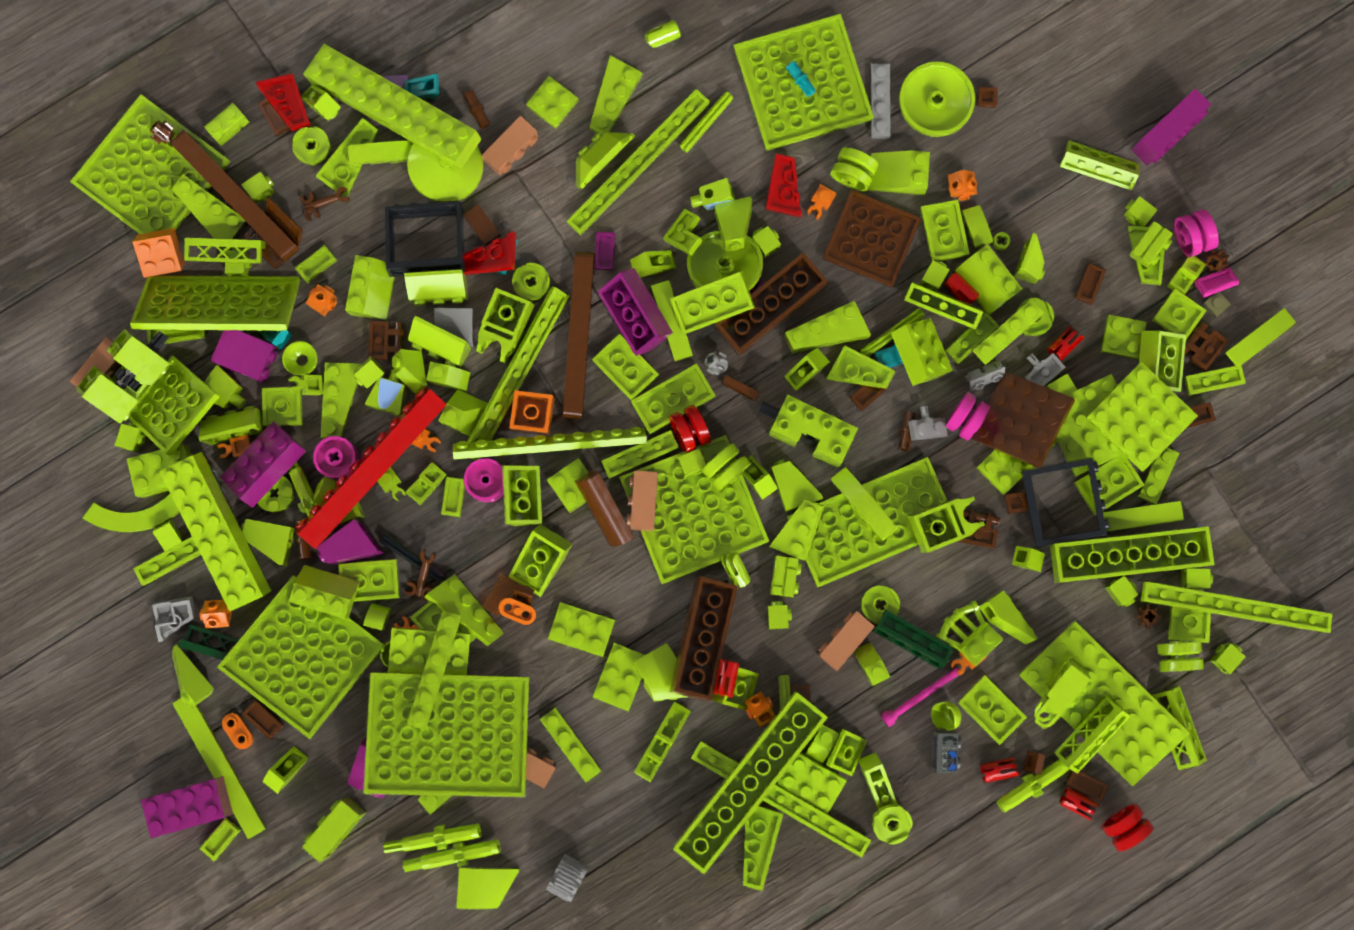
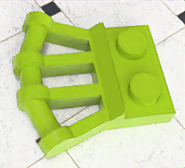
[935,600,1003,666]

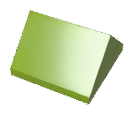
[824,728,868,776]

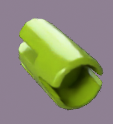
[645,20,681,48]
[720,552,751,588]

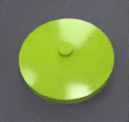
[899,62,975,137]
[407,143,483,203]
[687,230,763,291]

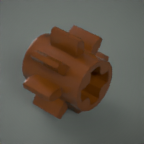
[150,120,174,144]
[1205,248,1230,272]
[1134,605,1161,629]

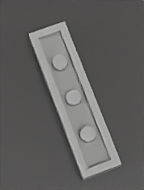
[871,64,890,139]

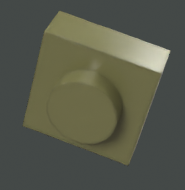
[1203,292,1231,318]

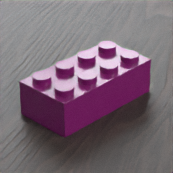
[1132,88,1212,166]
[598,268,673,356]
[220,421,306,508]
[141,776,233,839]

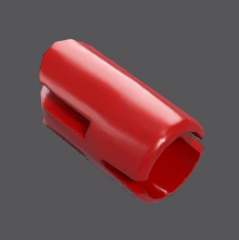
[944,272,979,305]
[1048,325,1085,361]
[714,659,739,698]
[980,757,1019,783]
[1059,788,1100,821]

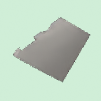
[434,308,474,347]
[152,596,194,642]

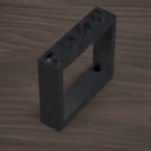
[385,200,465,277]
[1021,457,1109,547]

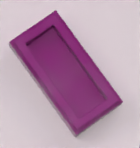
[594,232,615,271]

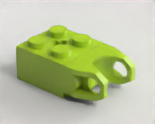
[476,288,535,363]
[908,496,985,553]
[1034,657,1091,728]

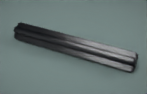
[379,533,446,583]

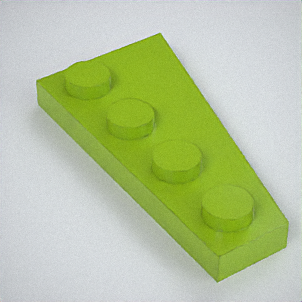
[316,118,378,197]
[172,174,246,250]
[321,363,361,439]
[743,806,784,891]

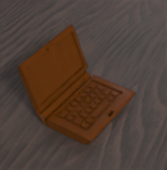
[242,197,303,269]

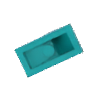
[405,74,439,101]
[258,330,292,349]
[874,344,903,368]

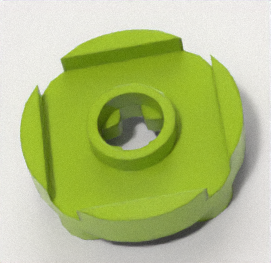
[292,127,331,166]
[512,263,550,301]
[1015,298,1054,336]
[258,476,294,512]
[861,585,900,624]
[872,803,913,844]

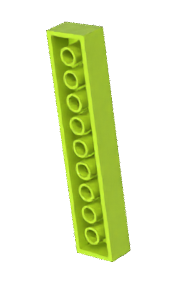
[303,44,481,170]
[673,691,828,874]

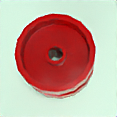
[669,404,711,454]
[1101,803,1154,852]

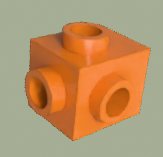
[948,170,977,201]
[305,284,338,317]
[200,600,232,628]
[744,692,775,728]

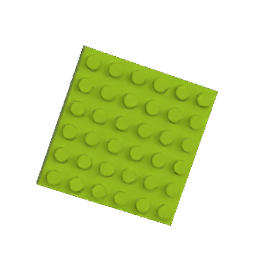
[734,14,874,151]
[70,94,230,234]
[619,435,769,584]
[217,575,384,739]

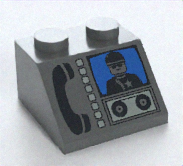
[931,731,961,774]

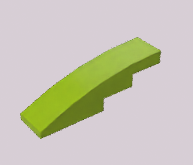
[347,140,414,165]
[651,280,693,361]
[1226,308,1296,368]
[831,467,897,541]
[1103,501,1184,532]
[634,701,691,782]

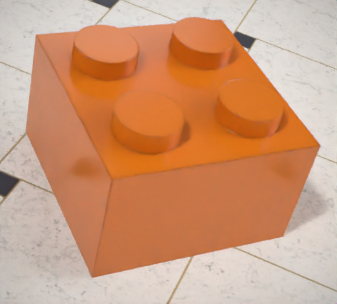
[132,228,185,278]
[509,390,555,436]

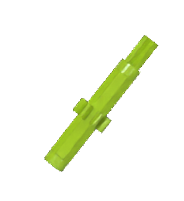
[289,461,332,541]
[996,753,1072,813]
[383,823,481,853]
[402,839,501,872]

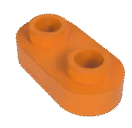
[498,597,536,625]
[222,713,254,749]

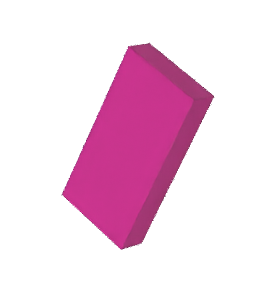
[1194,267,1239,298]

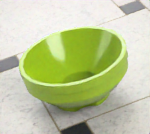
[282,341,318,376]

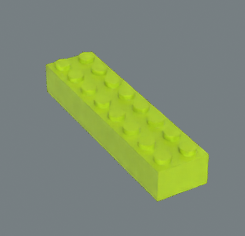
[159,452,271,611]
[1049,526,1215,583]

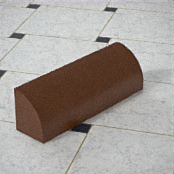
[575,469,634,546]

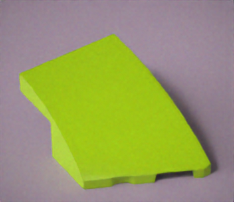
[634,643,686,702]
[456,867,519,909]

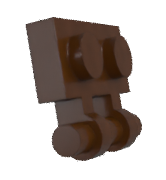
[368,321,404,360]
[1184,322,1229,371]
[956,509,1000,549]

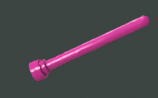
[880,667,961,728]

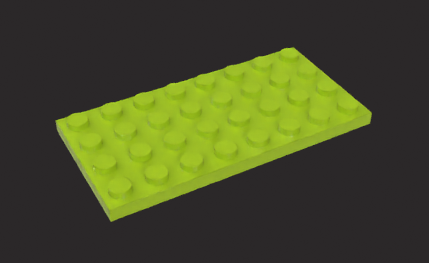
[130,276,300,331]
[787,457,947,588]
[1019,621,1190,787]

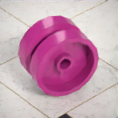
[1174,209,1219,257]
[945,391,991,441]
[313,436,360,481]
[464,458,504,503]

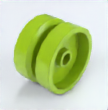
[830,147,879,191]
[702,443,751,491]
[1157,640,1204,672]

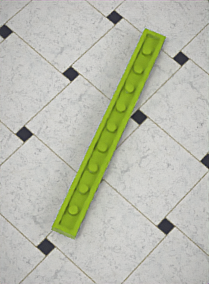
[567,89,710,236]
[467,286,569,461]
[453,427,647,459]
[1141,582,1333,633]
[691,741,871,858]

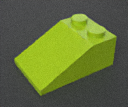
[868,151,930,195]
[508,524,573,597]

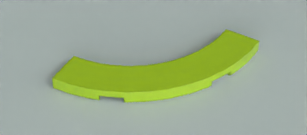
[83,494,180,532]

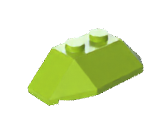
[576,132,635,189]

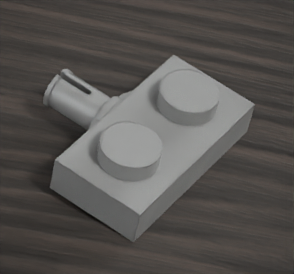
[1024,353,1066,386]
[908,406,948,441]

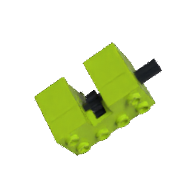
[76,328,169,423]
[758,395,858,468]

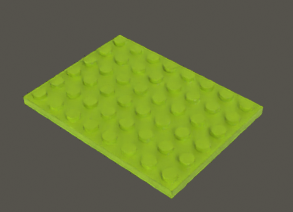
[364,673,529,797]

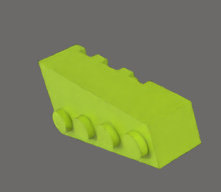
[784,301,871,353]

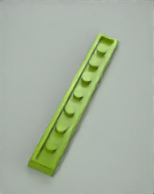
[172,698,267,839]

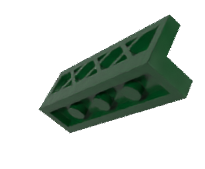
[872,610,954,670]
[178,624,240,660]

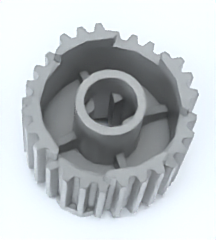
[546,854,589,902]

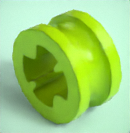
[992,232,1010,251]

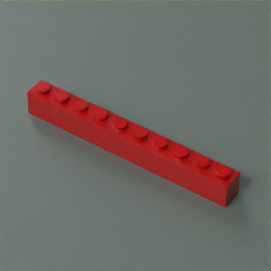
[295,388,447,549]

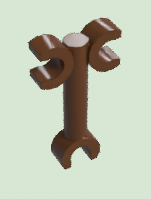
[300,187,350,221]
[404,549,436,601]

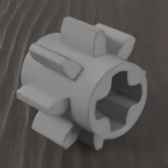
[705,351,728,375]

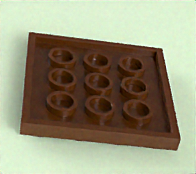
[822,190,921,288]
[971,371,1075,468]

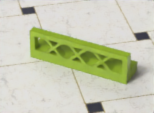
[1060,140,1140,191]
[184,238,266,264]
[1152,686,1207,770]
[1054,696,1131,774]

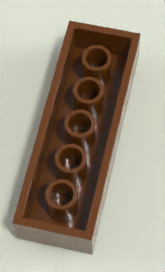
[715,252,828,357]
[669,576,738,702]

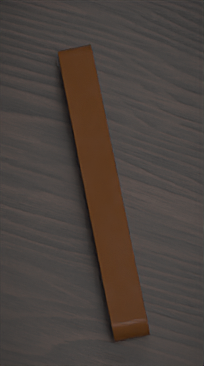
[169,130,299,262]
[563,252,595,419]

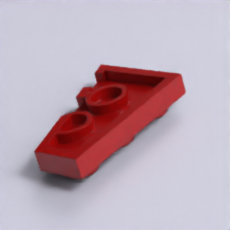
[256,73,310,131]
[765,154,802,218]
[464,231,517,275]

